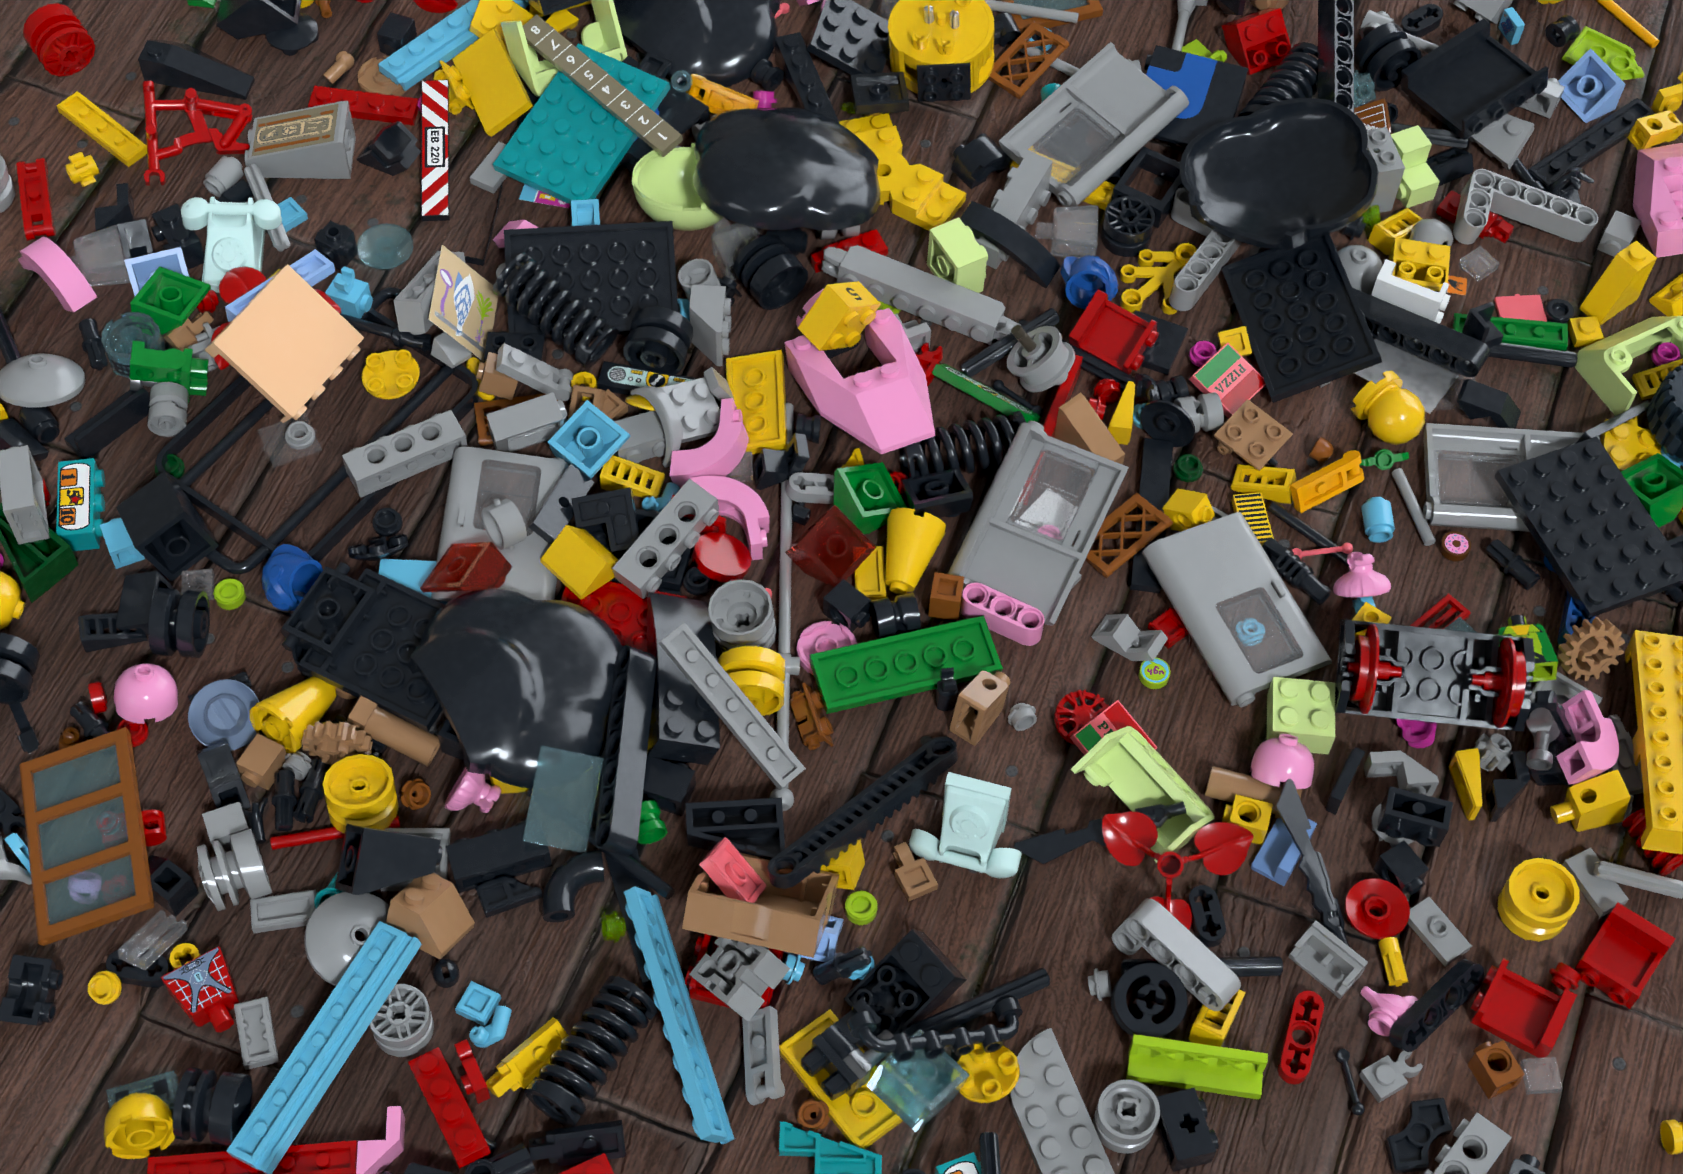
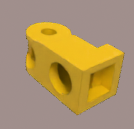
[1627,110,1683,150]

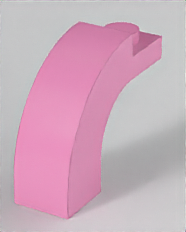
[18,236,97,312]
[670,398,749,489]
[690,475,769,561]
[1556,690,1619,785]

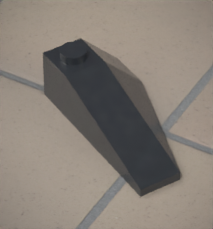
[138,40,255,100]

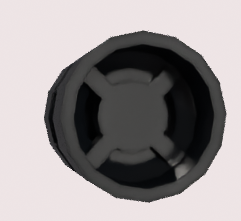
[870,593,921,639]

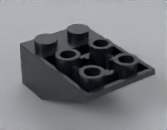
[844,929,967,1036]

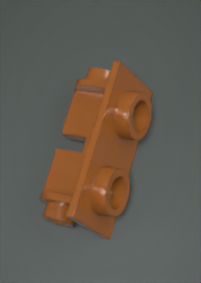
[790,683,834,750]

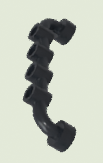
[847,997,1023,1062]

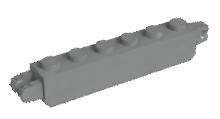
[822,245,1020,345]

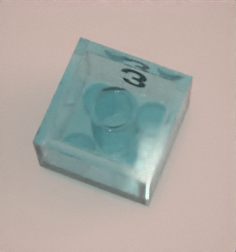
[867,1029,970,1132]

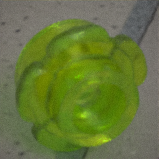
[1362,205,1381,230]
[602,911,626,943]

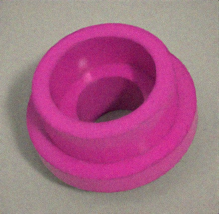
[753,91,777,108]
[1189,341,1217,367]
[1651,342,1681,366]

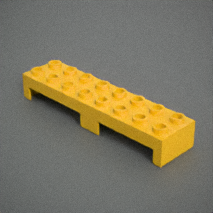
[1625,630,1683,855]

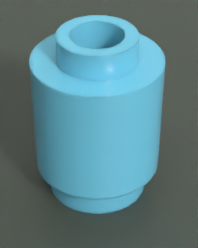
[1361,497,1395,543]

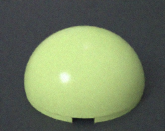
[632,143,724,231]

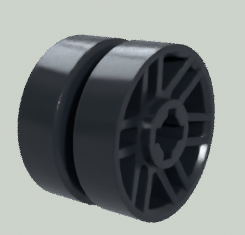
[1101,196,1155,257]

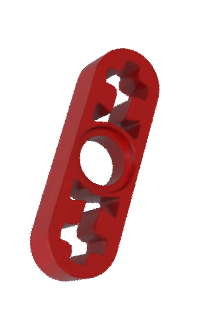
[1278,991,1324,1084]

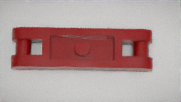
[16,158,56,241]

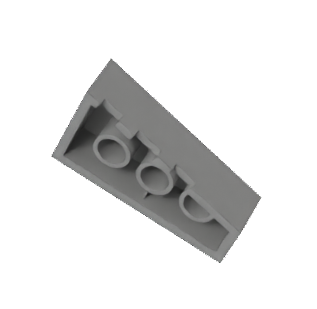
[974,148,1053,269]

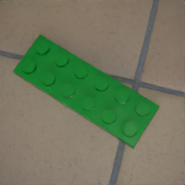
[809,615,1003,714]

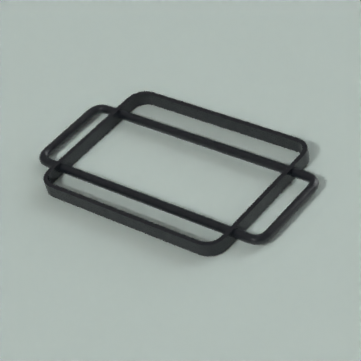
[156,287,479,575]

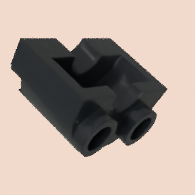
[951,133,1012,189]
[0,954,63,1026]

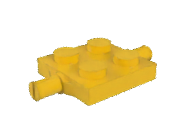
[1600,415,1661,472]

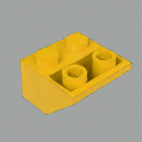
[1388,237,1451,291]

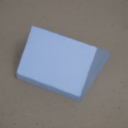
[1558,48,1626,123]
[124,246,190,296]

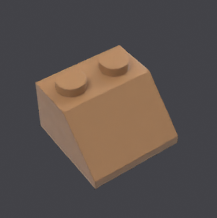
[386,873,475,959]

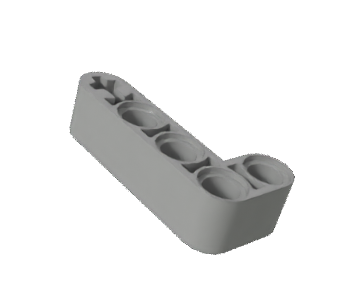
[1112,898,1241,1011]

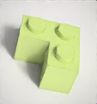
[1390,125,1440,208]

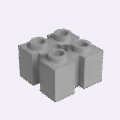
[689,937,790,1022]

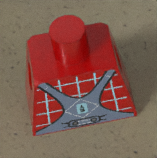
[161,946,240,1033]

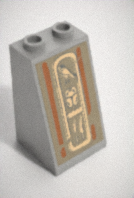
[245,101,356,179]

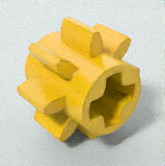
[65,152,100,187]

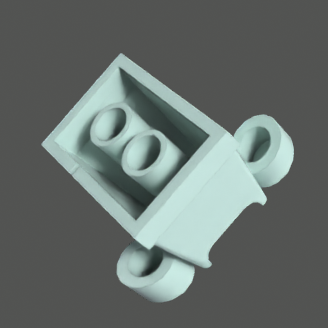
[181,196,282,293]
[909,772,1022,879]

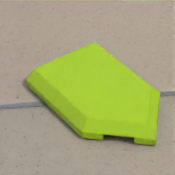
[1562,26,1645,80]

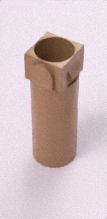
[347,696,440,767]
[1205,766,1302,818]

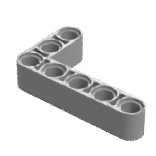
[1453,169,1598,245]
[1169,187,1242,311]

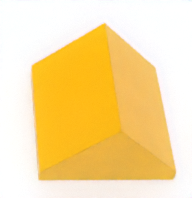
[540,525,619,600]

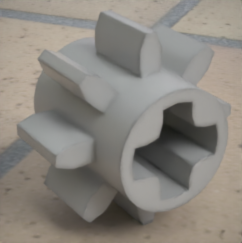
[1473,733,1512,771]

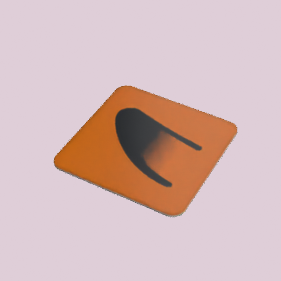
[1447,275,1467,295]

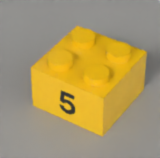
[798,281,881,351]

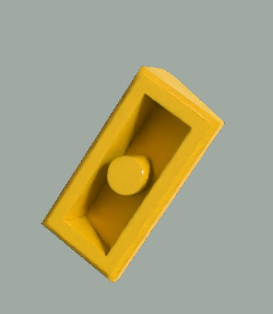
[1649,273,1683,316]

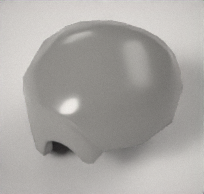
[1409,219,1453,246]

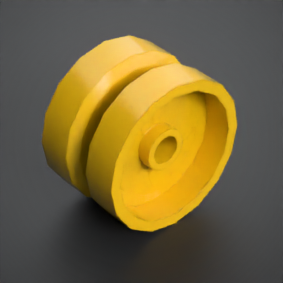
[718,646,785,716]
[322,754,399,834]
[1498,858,1579,942]

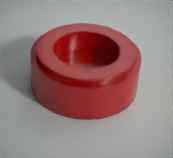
[88,681,108,714]

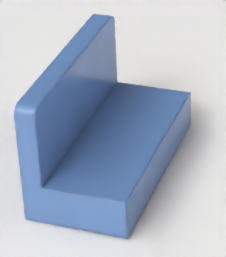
[1251,818,1317,886]

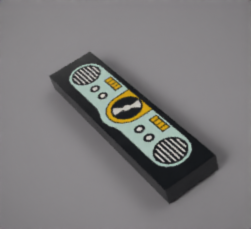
[597,361,699,396]

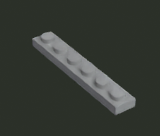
[658,622,806,790]

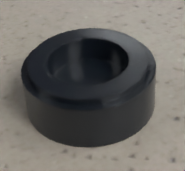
[1544,299,1574,324]

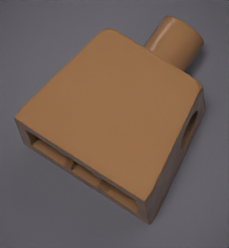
[949,671,1010,746]

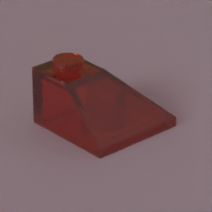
[785,505,876,587]
[420,542,512,593]

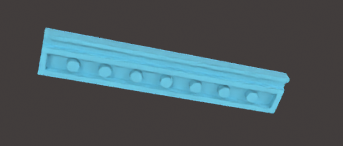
[378,0,530,91]
[624,886,734,1144]
[227,921,422,1174]

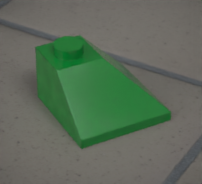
[130,266,211,336]
[1621,453,1683,528]
[834,462,907,537]

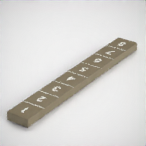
[523,14,683,157]

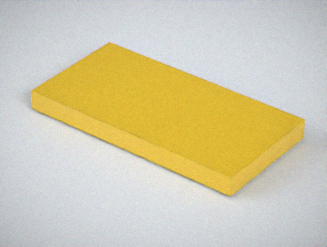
[452,28,533,137]
[726,350,788,456]
[779,1009,912,1149]

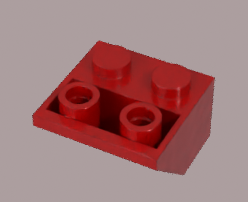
[1221,7,1291,75]

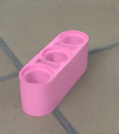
[961,582,1044,646]

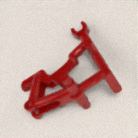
[143,81,252,186]

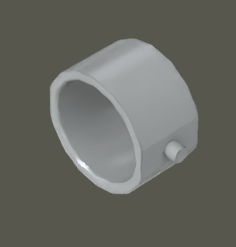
[482,498,527,550]

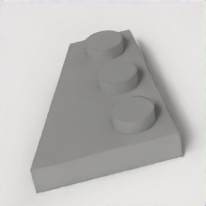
[1469,114,1534,171]

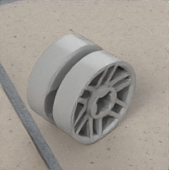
[370,984,434,1057]
[1093,1080,1160,1154]

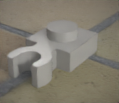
[1359,1051,1423,1103]

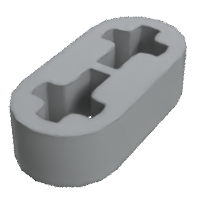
[785,472,834,504]

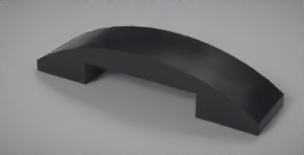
[960,201,1061,289]

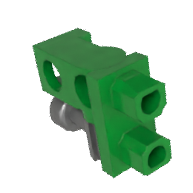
[130,340,209,403]

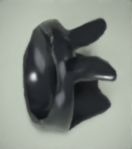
[1545,168,1595,204]

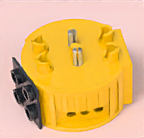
[888,0,994,102]

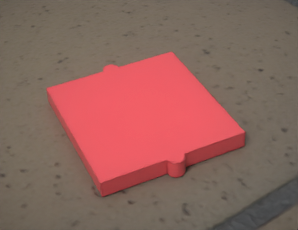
[1494,294,1547,322]

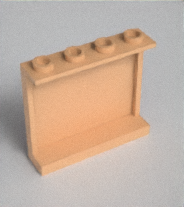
[205,264,364,423]

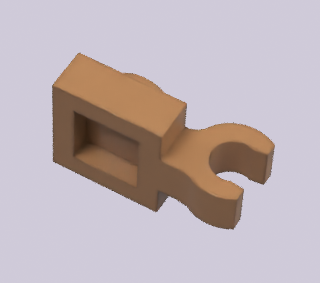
[164,311,214,352]
[893,842,938,902]

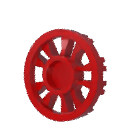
[1054,690,1109,745]

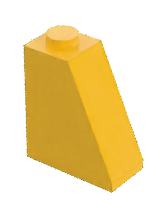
[1579,241,1657,326]

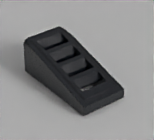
[78,613,148,652]

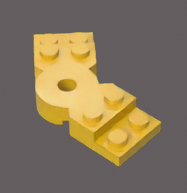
[839,113,967,231]

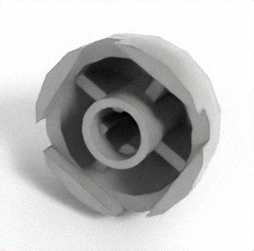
[1338,245,1383,295]

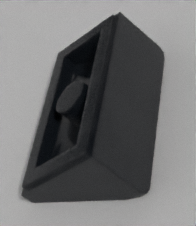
[1426,147,1474,186]

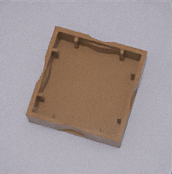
[682,853,840,958]

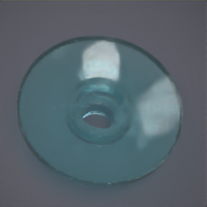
[357,224,413,269]

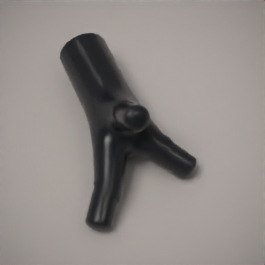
[242,797,268,845]

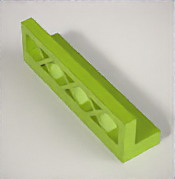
[1126,1034,1268,1100]

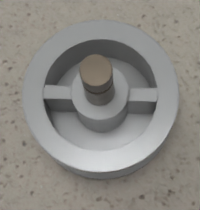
[1007,325,1075,393]

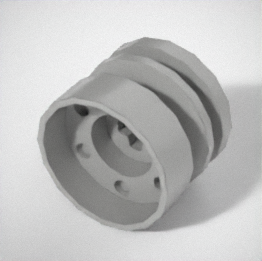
[708,579,777,653]
[197,829,272,912]

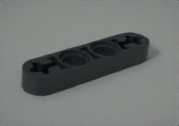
[1389,959,1484,1052]

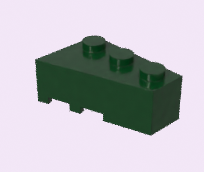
[0,503,78,603]

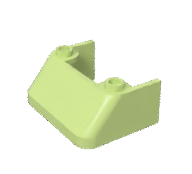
[500,0,628,98]
[1575,316,1683,416]
[1071,726,1214,863]

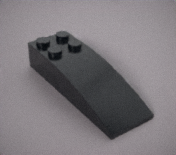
[647,592,720,765]

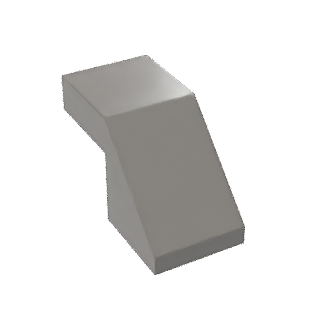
[1091,614,1168,661]
[1364,750,1439,796]

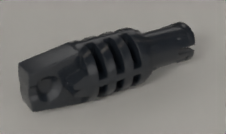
[1262,538,1332,605]

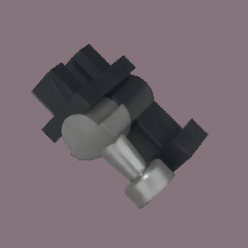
[1526,690,1572,786]
[801,998,894,1101]

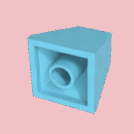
[547,400,631,479]

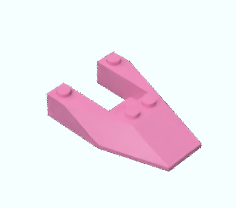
[1633,143,1683,258]
[784,308,935,454]

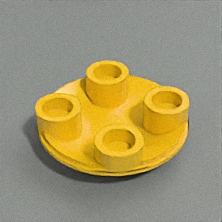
[362,349,420,400]
[953,1043,1020,1103]

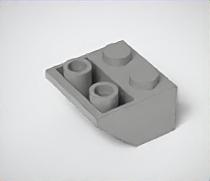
[689,285,732,366]

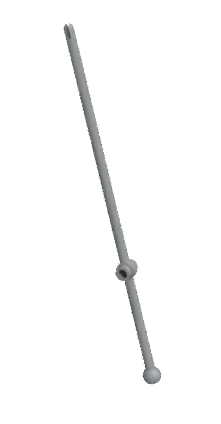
[769,402,800,811]

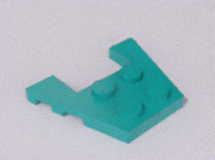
[779,1122,882,1174]

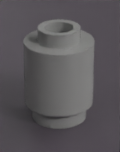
[203,156,244,197]

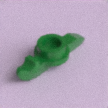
[1360,449,1409,470]

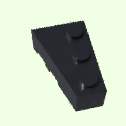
[685,798,785,860]

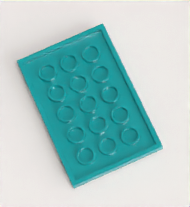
[493,43,670,205]

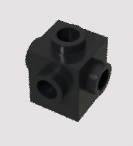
[314,220,358,271]

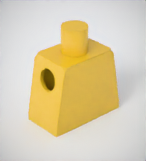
[1550,769,1631,832]

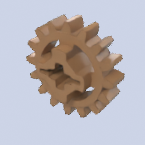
[1557,617,1625,682]
[301,721,373,765]

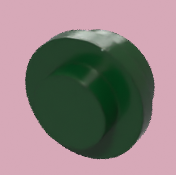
[155,454,185,479]
[1173,454,1203,482]

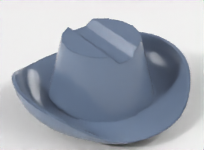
[188,679,259,751]

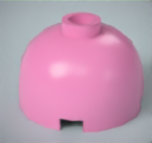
[113,664,178,724]
[1250,733,1314,789]

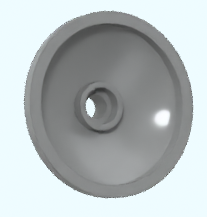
[0,353,85,407]
[304,892,389,987]

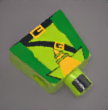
[1498,615,1558,682]

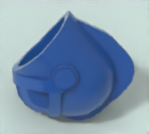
[1060,255,1119,309]
[262,544,323,611]

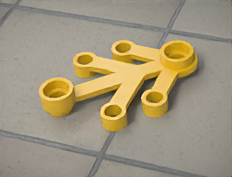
[1120,243,1197,315]

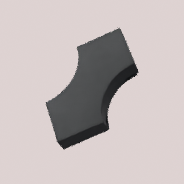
[1384,1098,1453,1174]

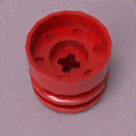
[23,3,95,77]

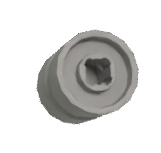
[678,259,721,301]
[147,382,189,437]
[1174,392,1224,433]

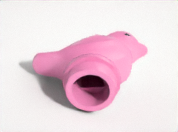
[1361,986,1418,1036]

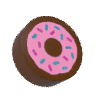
[1439,531,1471,562]

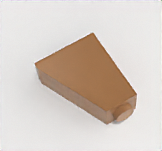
[1054,392,1125,478]

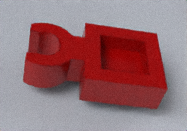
[916,343,943,386]
[454,1039,490,1104]

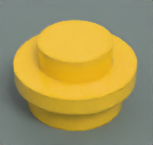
[88,971,122,1005]

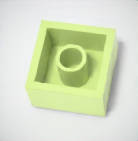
[927,217,988,293]
[1267,677,1335,754]

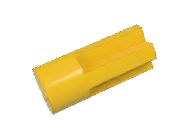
[1378,937,1408,987]

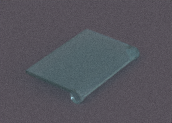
[522,746,604,853]

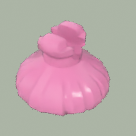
[1333,552,1391,598]
[445,767,501,813]

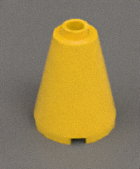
[885,508,946,595]
[249,676,336,754]

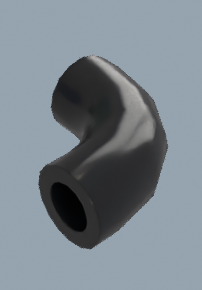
[542,850,604,923]

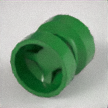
[638,800,668,844]

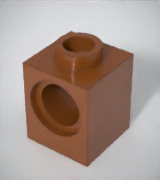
[928,572,965,621]
[1467,1040,1525,1099]

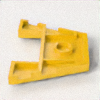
[469,0,579,54]

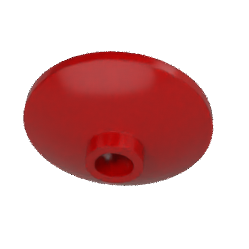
[1345,878,1410,939]

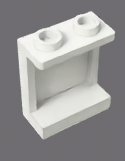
[1371,259,1451,324]

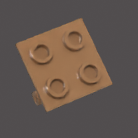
[1214,399,1293,471]

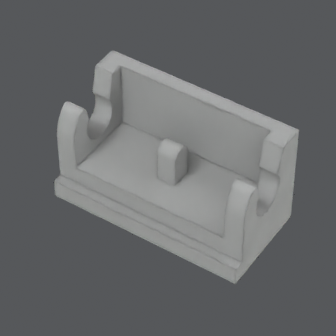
[1289,921,1368,999]

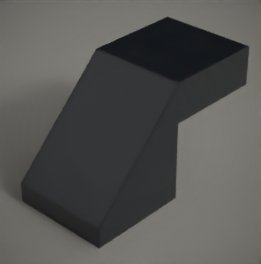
[356,139,421,176]
[95,183,134,247]
[1456,379,1521,429]
[753,433,810,490]
[196,741,251,809]
[1485,751,1530,822]

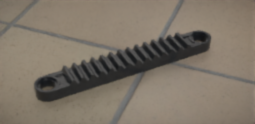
[767,736,958,889]

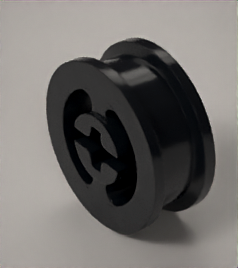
[1111,963,1187,1038]

